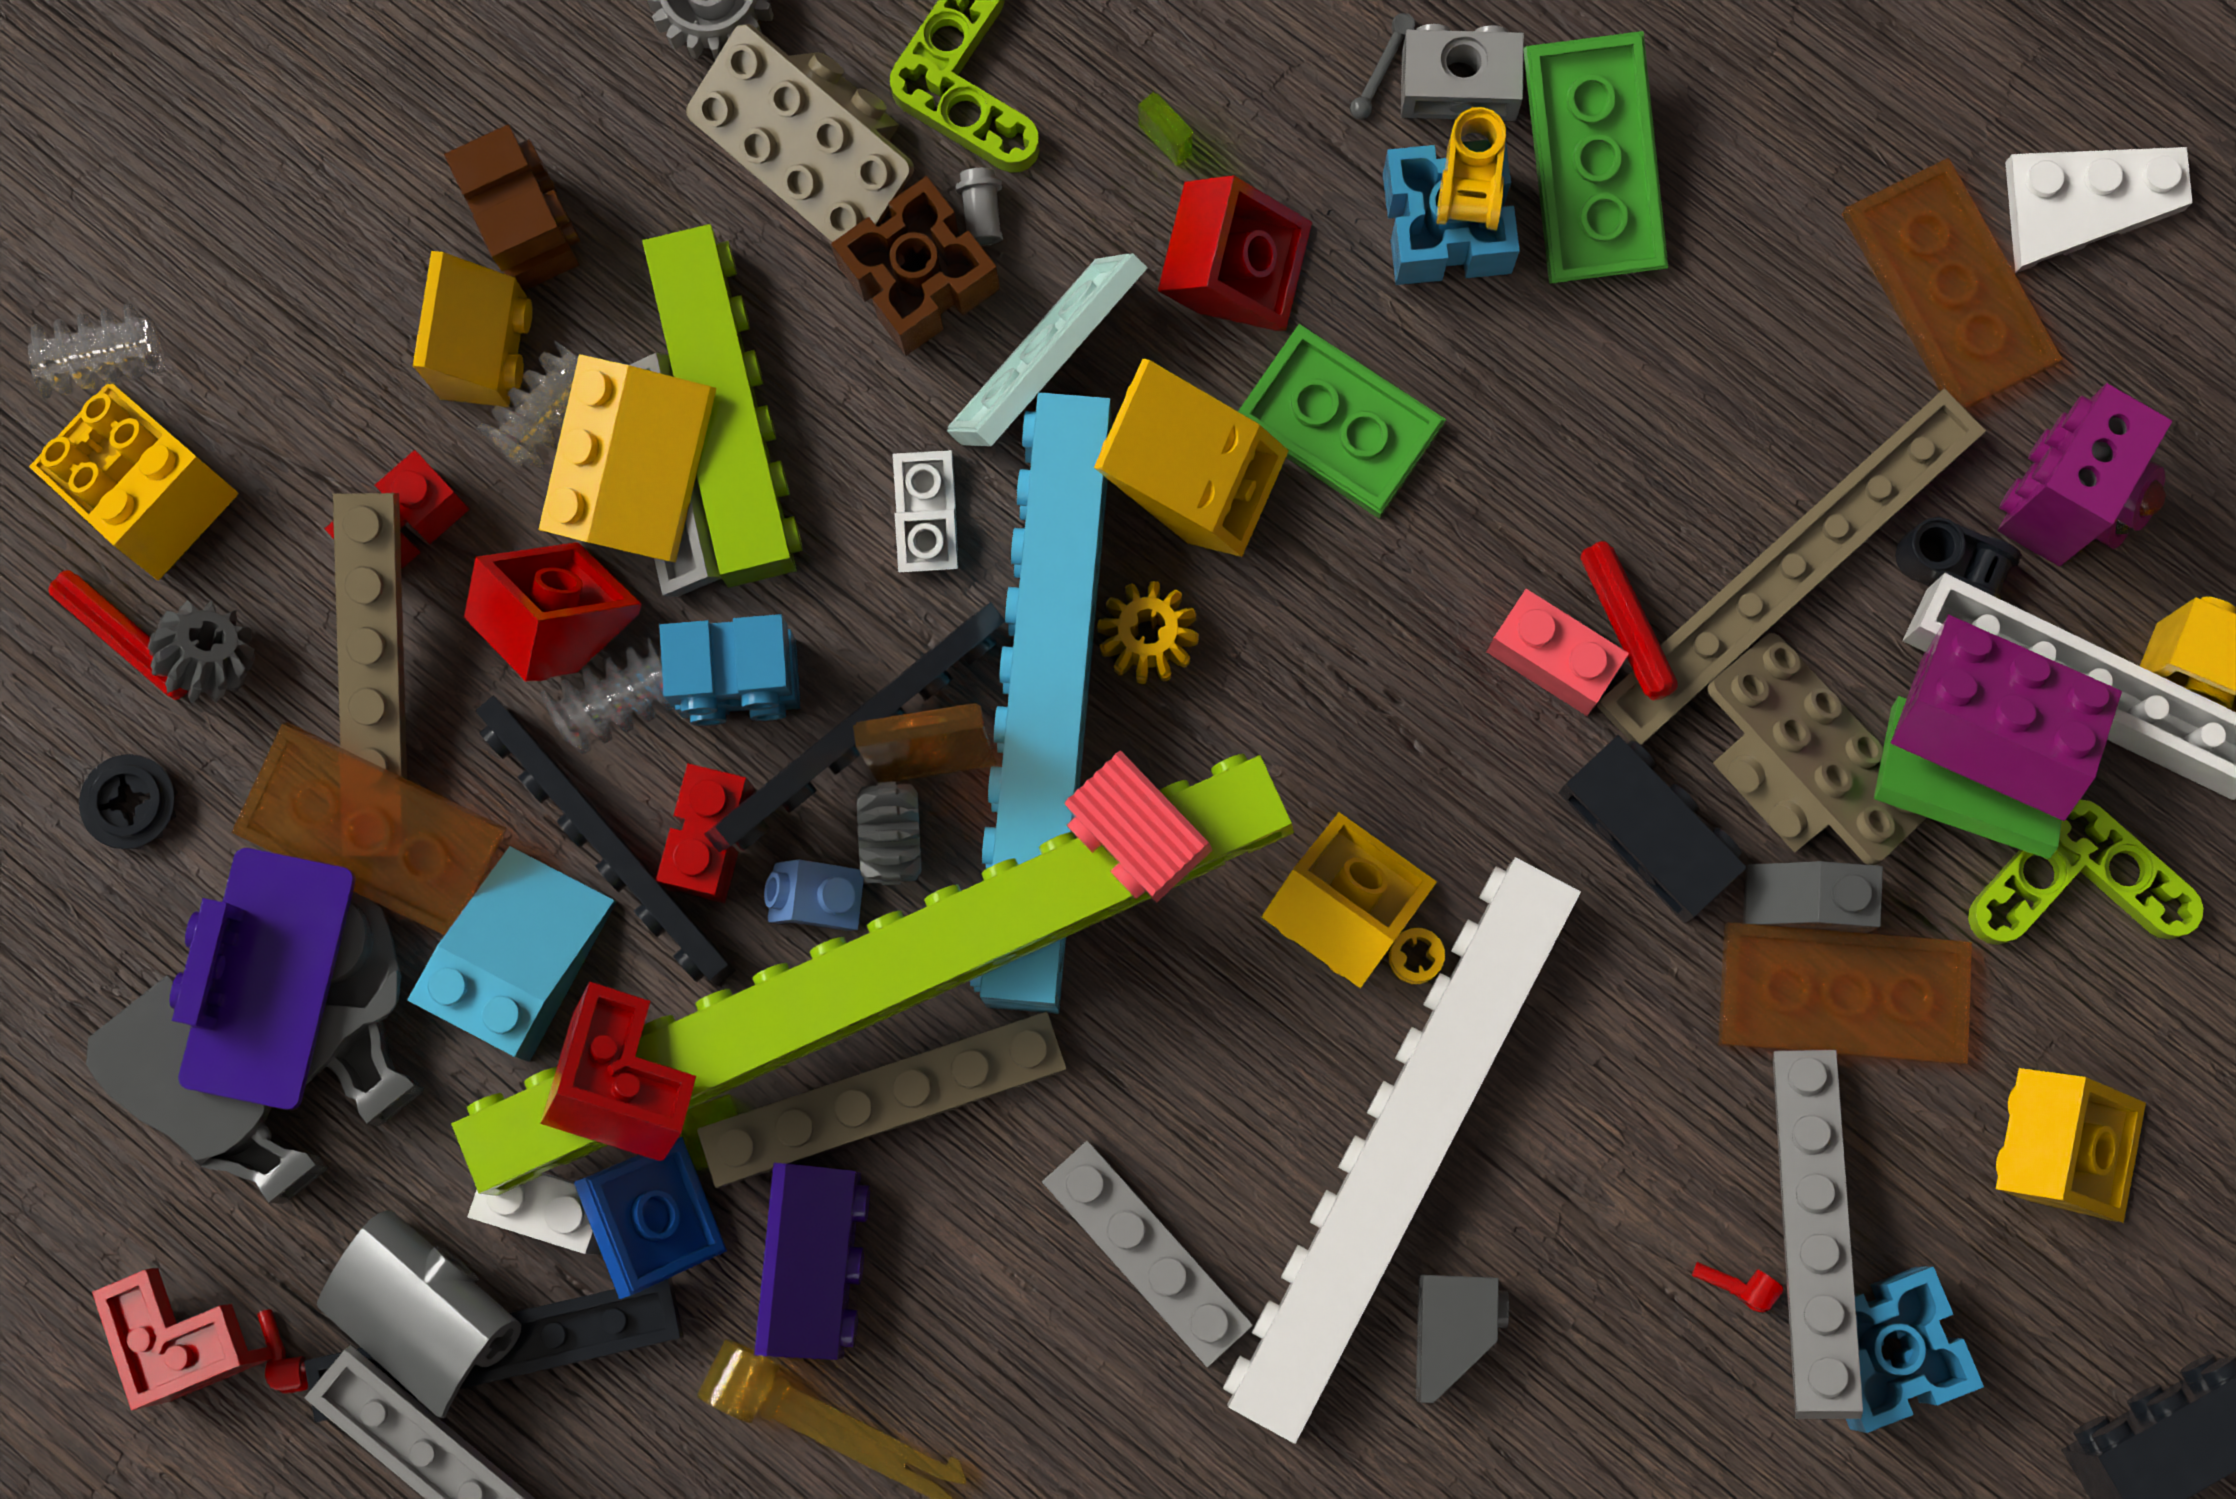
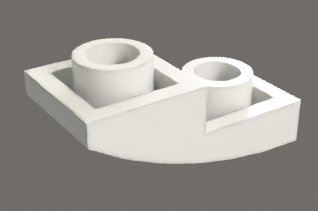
[893,450,958,572]

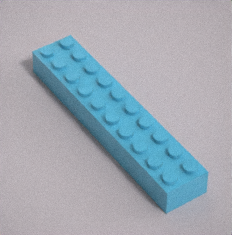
[970,392,1112,1014]

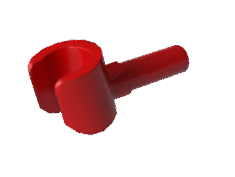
[1692,1262,1783,1312]
[257,1309,309,1394]

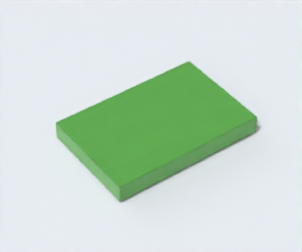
[1238,324,1446,519]
[1874,696,2062,859]

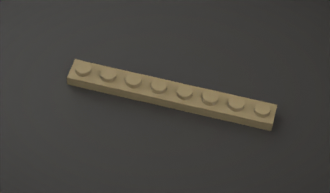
[1596,388,1986,745]

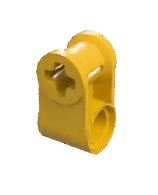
[1436,107,1506,231]

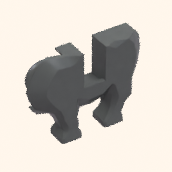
[86,887,425,1204]

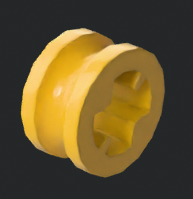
[1389,928,1445,984]

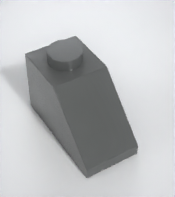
[1743,861,1883,935]
[1416,1275,1509,1403]

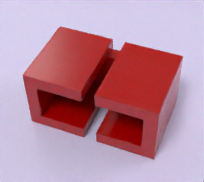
[324,450,470,569]
[656,763,756,904]

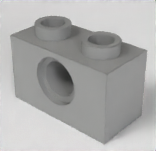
[1401,24,1524,121]

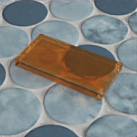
[1842,158,2062,409]
[853,703,997,782]
[231,722,507,935]
[1718,922,1972,1065]

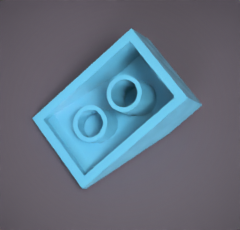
[407,846,616,1062]

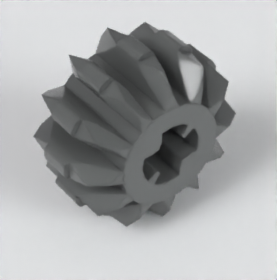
[148,600,255,703]
[857,781,921,885]

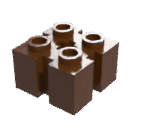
[444,124,581,291]
[831,176,1000,356]

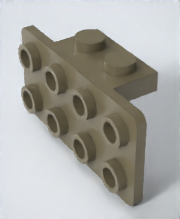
[686,24,914,242]
[1708,633,1927,865]

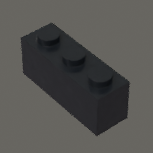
[1558,735,1747,924]

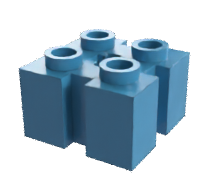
[1383,140,1520,285]
[659,614,801,726]
[1846,1267,1984,1433]

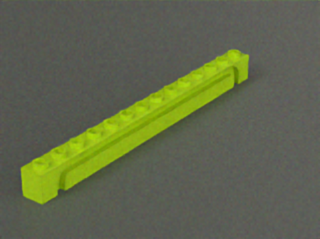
[451,753,1294,1196]

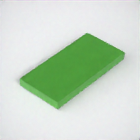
[1523,31,1668,284]

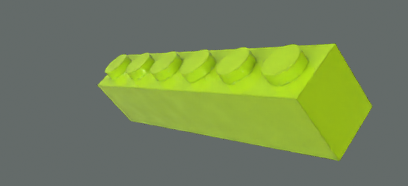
[642,224,803,588]

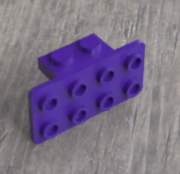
[169,848,356,1110]

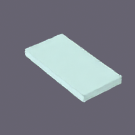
[947,253,1148,446]

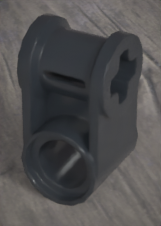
[1895,517,2022,601]

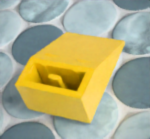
[1094,359,1289,557]
[29,381,239,581]

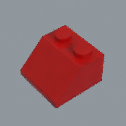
[1158,175,1312,331]
[464,542,641,682]

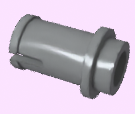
[955,167,1003,246]

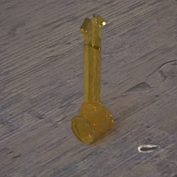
[696,1338,966,1499]

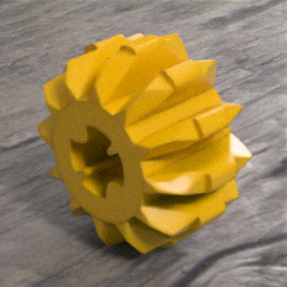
[1097,581,1199,684]

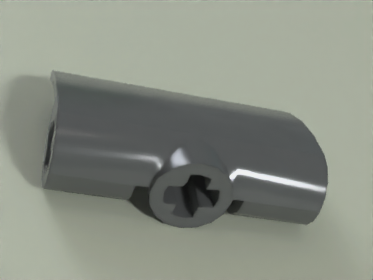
[317,1210,521,1418]

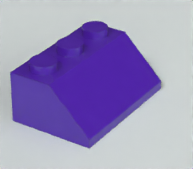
[754,1163,870,1360]

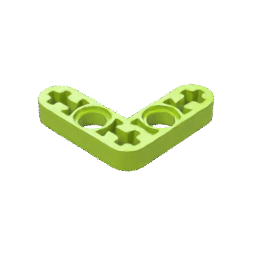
[890,0,1040,173]
[1968,800,2204,945]

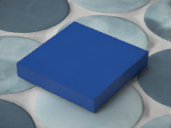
[574,1137,727,1299]

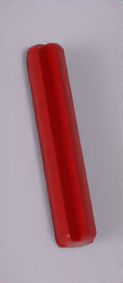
[1580,541,1678,701]
[48,570,188,700]

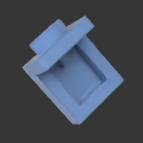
[764,859,864,931]

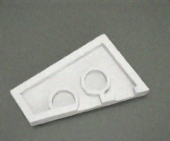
[2005,147,2192,273]

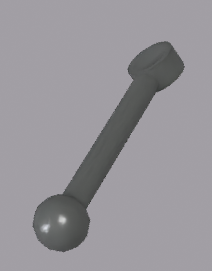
[1350,13,1415,120]

